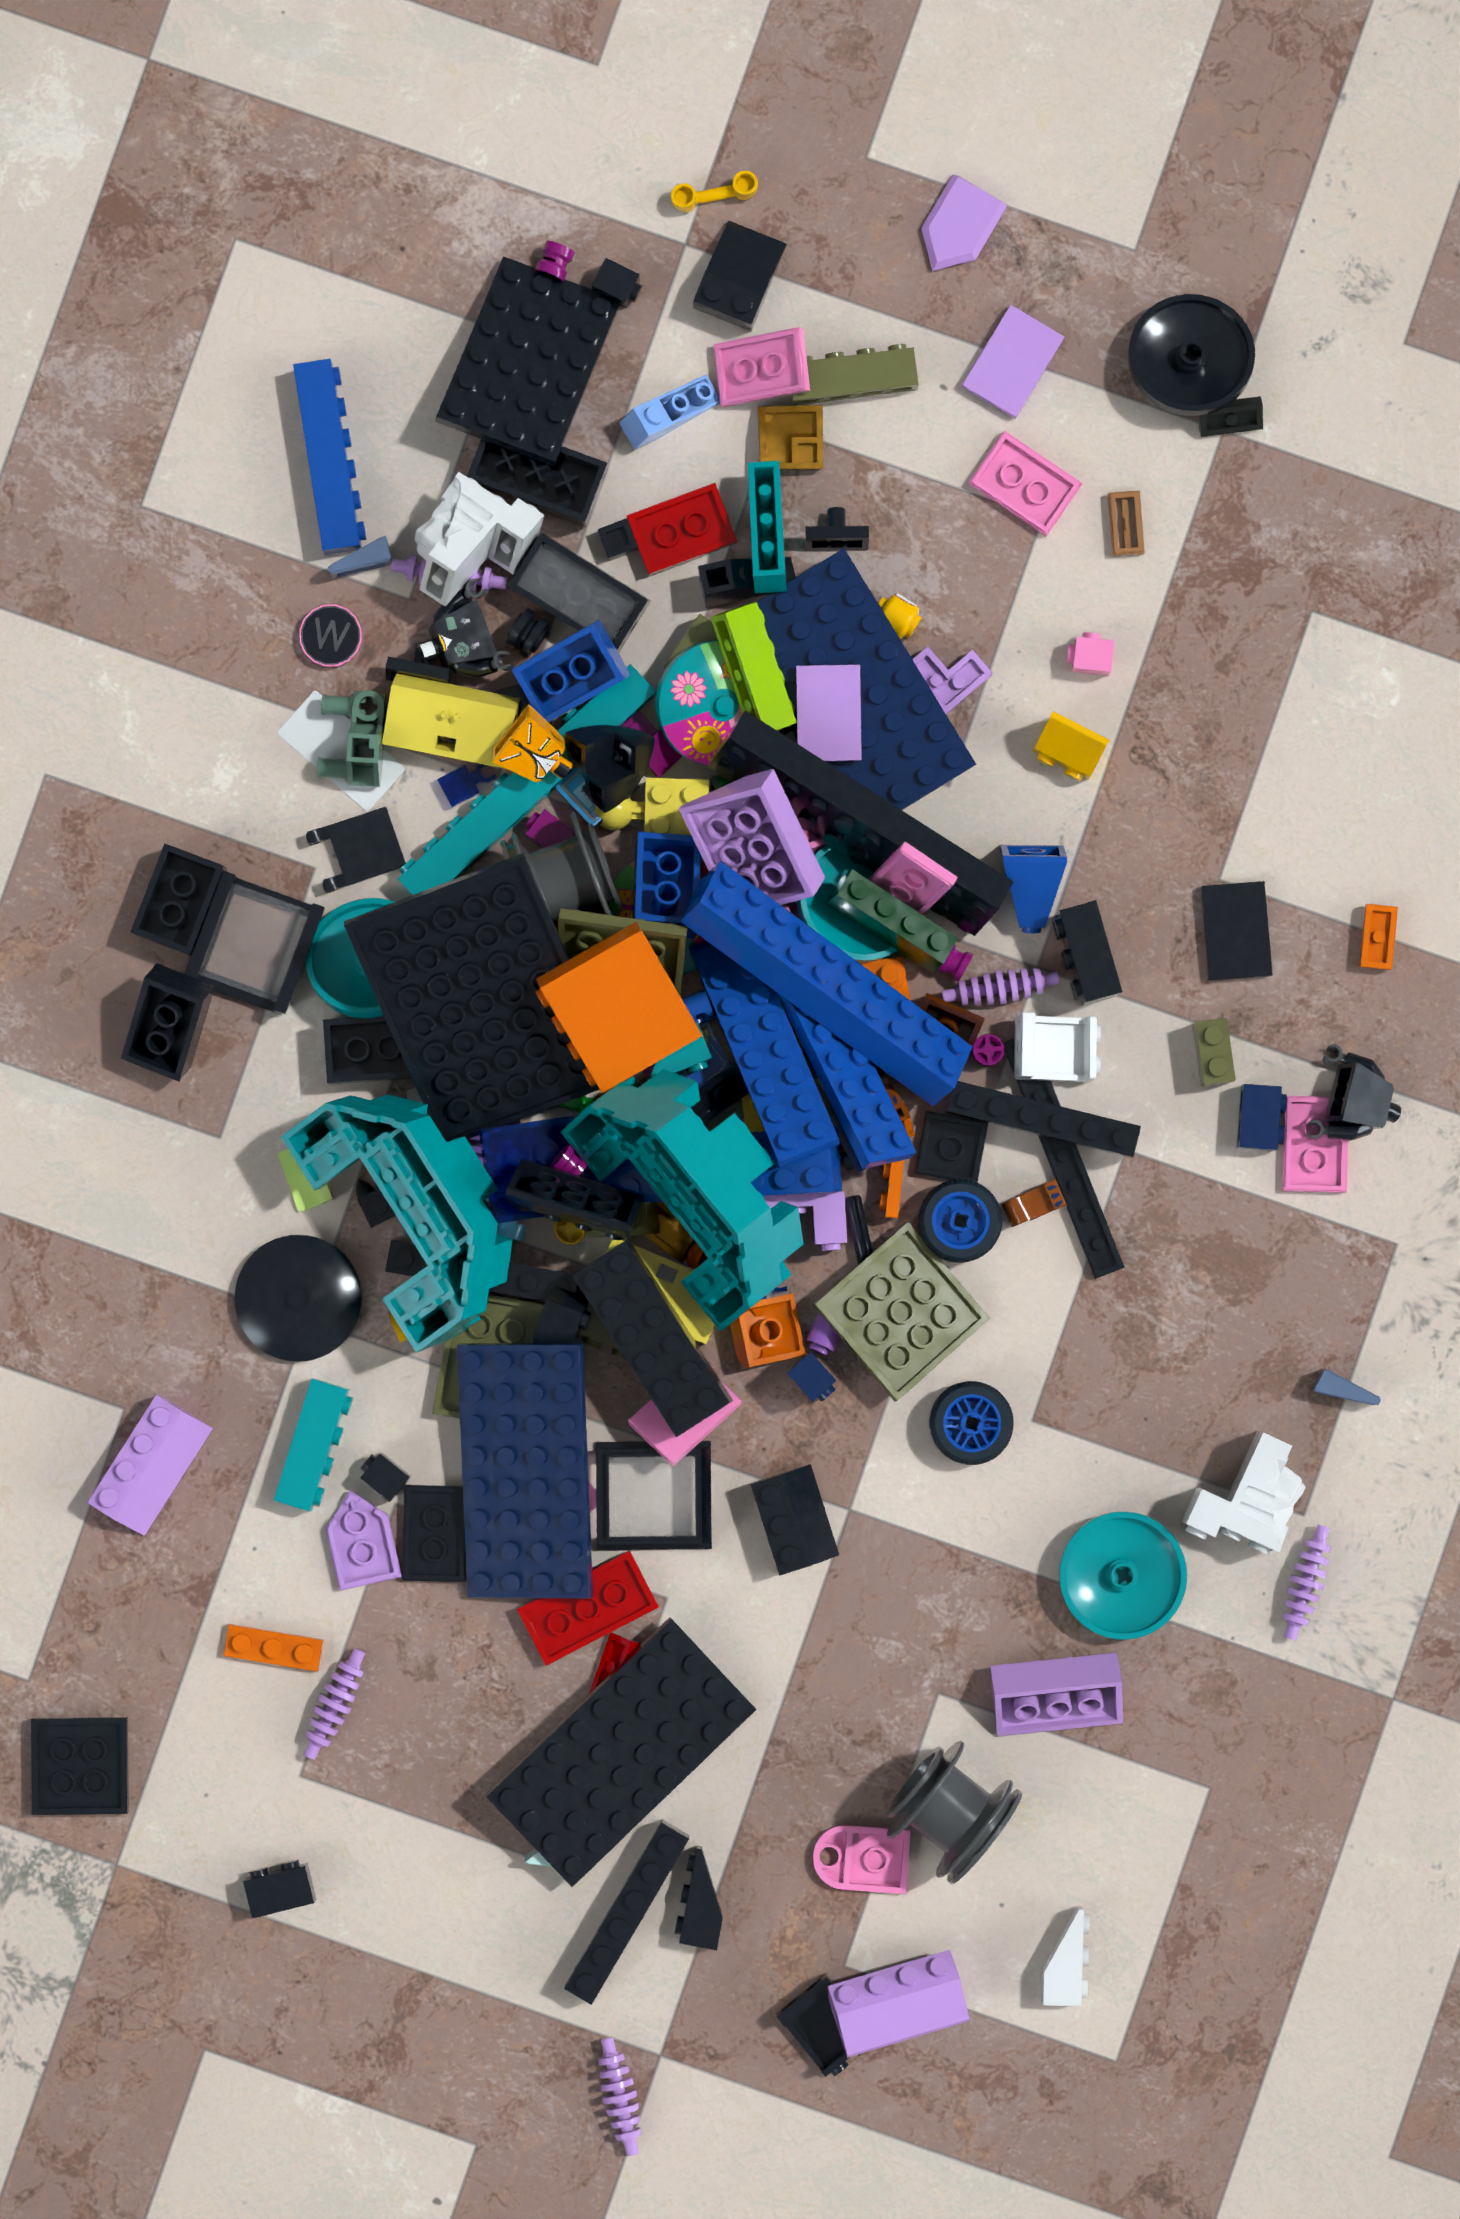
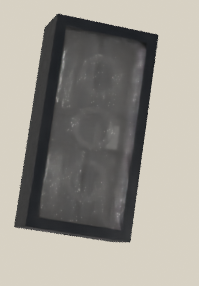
[508,533,652,653]

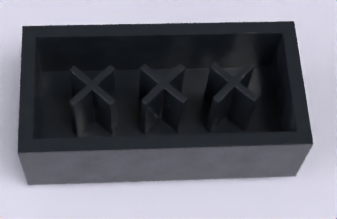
[467,439,608,527]

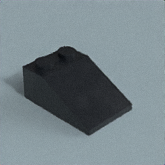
[693,221,787,332]

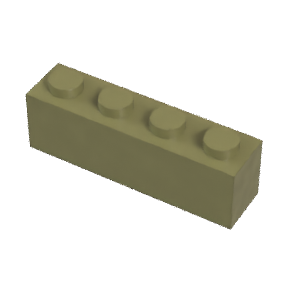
[791,344,919,406]

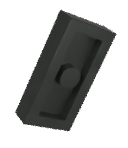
[1199,396,1263,437]

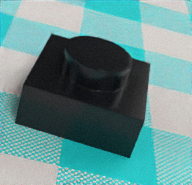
[598,518,638,560]

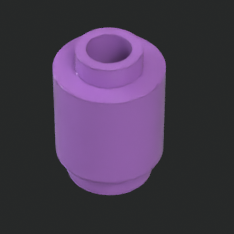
[806,1312,841,1356]

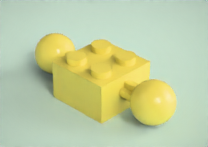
[595,778,710,835]

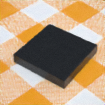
[914,1111,988,1183]

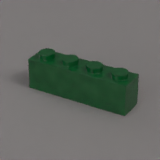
[826,869,958,972]

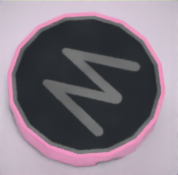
[299,604,362,668]

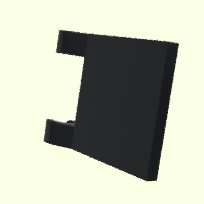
[306,806,406,893]

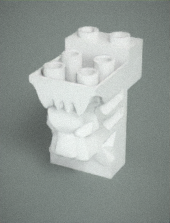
[414,472,544,606]
[1181,1431,1306,1555]

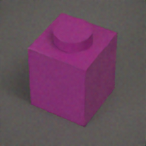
[525,809,576,848]

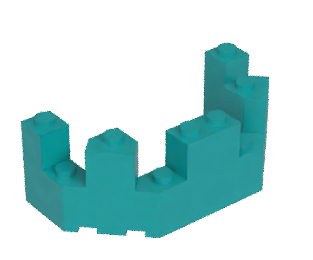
[561,1069,804,1332]
[281,1094,512,1353]

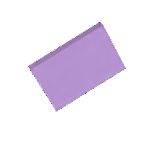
[962,305,1065,419]
[796,665,862,761]

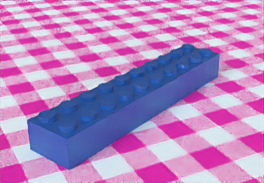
[680,861,973,1107]

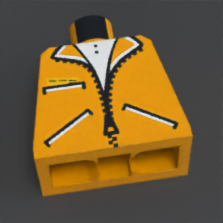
[492,704,572,782]

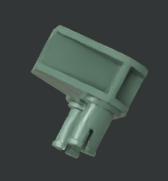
[317,690,387,787]

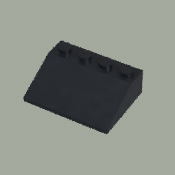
[505,1158,644,1240]

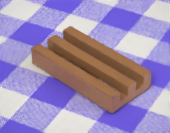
[1108,490,1145,557]

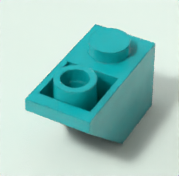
[650,1022,712,1078]

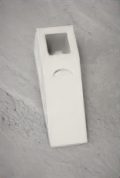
[1041,1906,1090,2006]

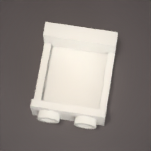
[1014,1013,1101,1083]

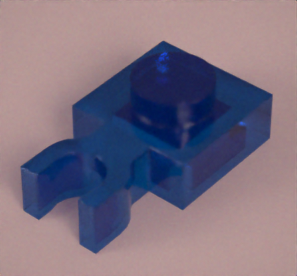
[437,764,497,808]

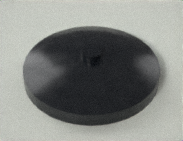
[1128,294,1255,416]
[234,1235,362,1362]

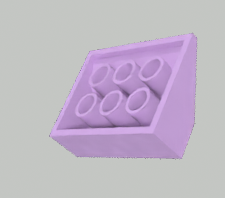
[679,769,825,905]

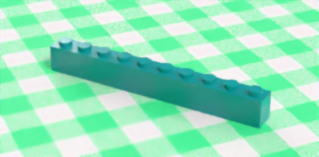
[398,664,656,895]

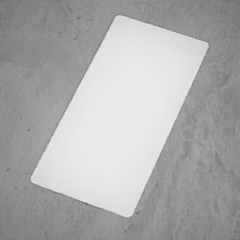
[278,691,405,811]

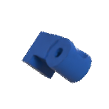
[681,989,716,1025]

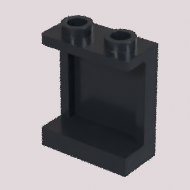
[776,1973,863,2077]

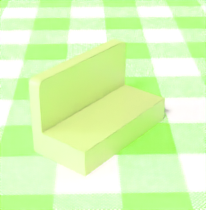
[278,1149,335,1212]

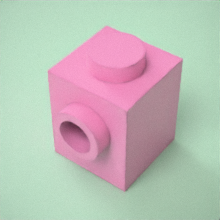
[1067,632,1114,676]

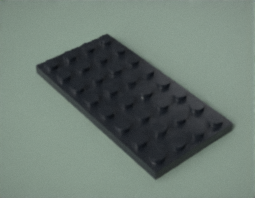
[485,1617,757,1887]

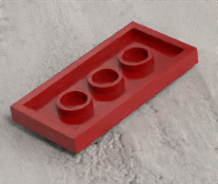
[517,1550,659,1666]

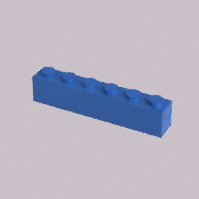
[293,358,367,555]

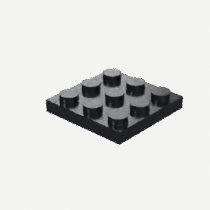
[31,1717,129,1815]

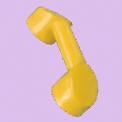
[671,171,758,213]

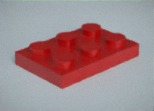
[626,483,737,576]

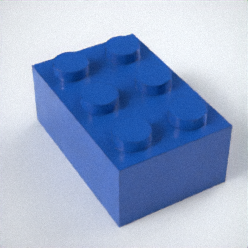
[512,619,631,722]
[632,832,701,939]

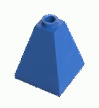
[1000,845,1067,934]

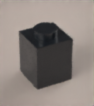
[592,258,643,308]
[360,1453,411,1502]

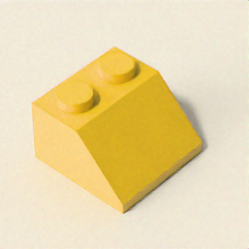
[1032,711,1110,782]

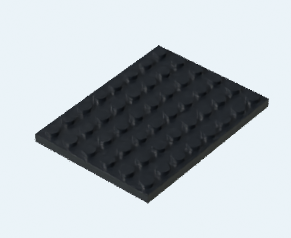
[344,853,600,1142]

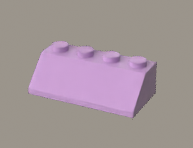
[87,1394,213,1536]
[990,1653,1123,1736]
[828,1950,970,2058]

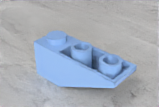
[619,374,720,450]

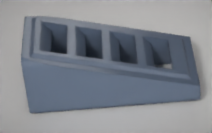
[328,536,392,578]
[1311,1368,1381,1405]

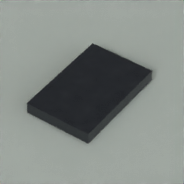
[1201,881,1273,981]
[402,1485,466,1582]

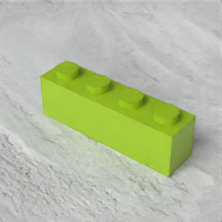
[710,602,797,730]

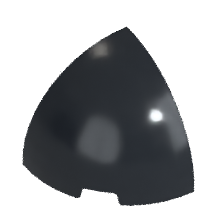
[565,725,655,813]

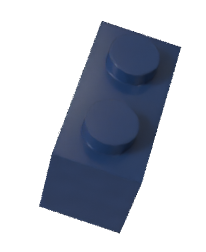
[1237,1084,1287,1151]
[786,1352,836,1402]

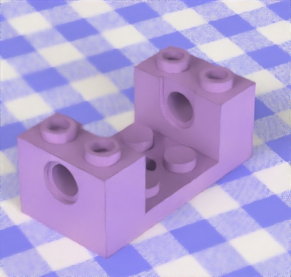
[763,1191,847,1251]

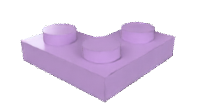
[912,647,993,714]

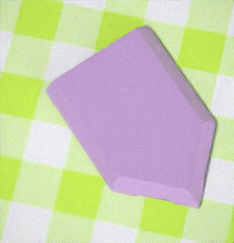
[921,174,1007,272]
[326,1491,402,1591]

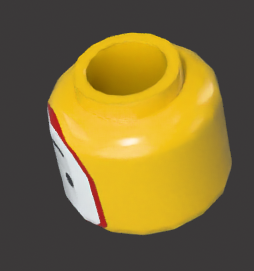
[878,593,922,640]

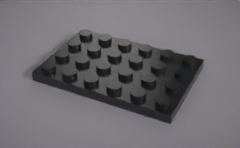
[436,256,620,466]

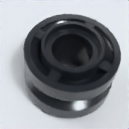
[505,608,550,659]

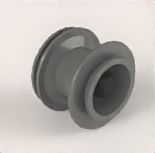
[500,812,622,924]
[887,1741,1022,1884]

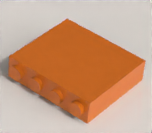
[535,921,702,1093]

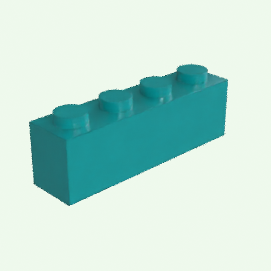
[748,461,787,593]
[273,1378,353,1512]

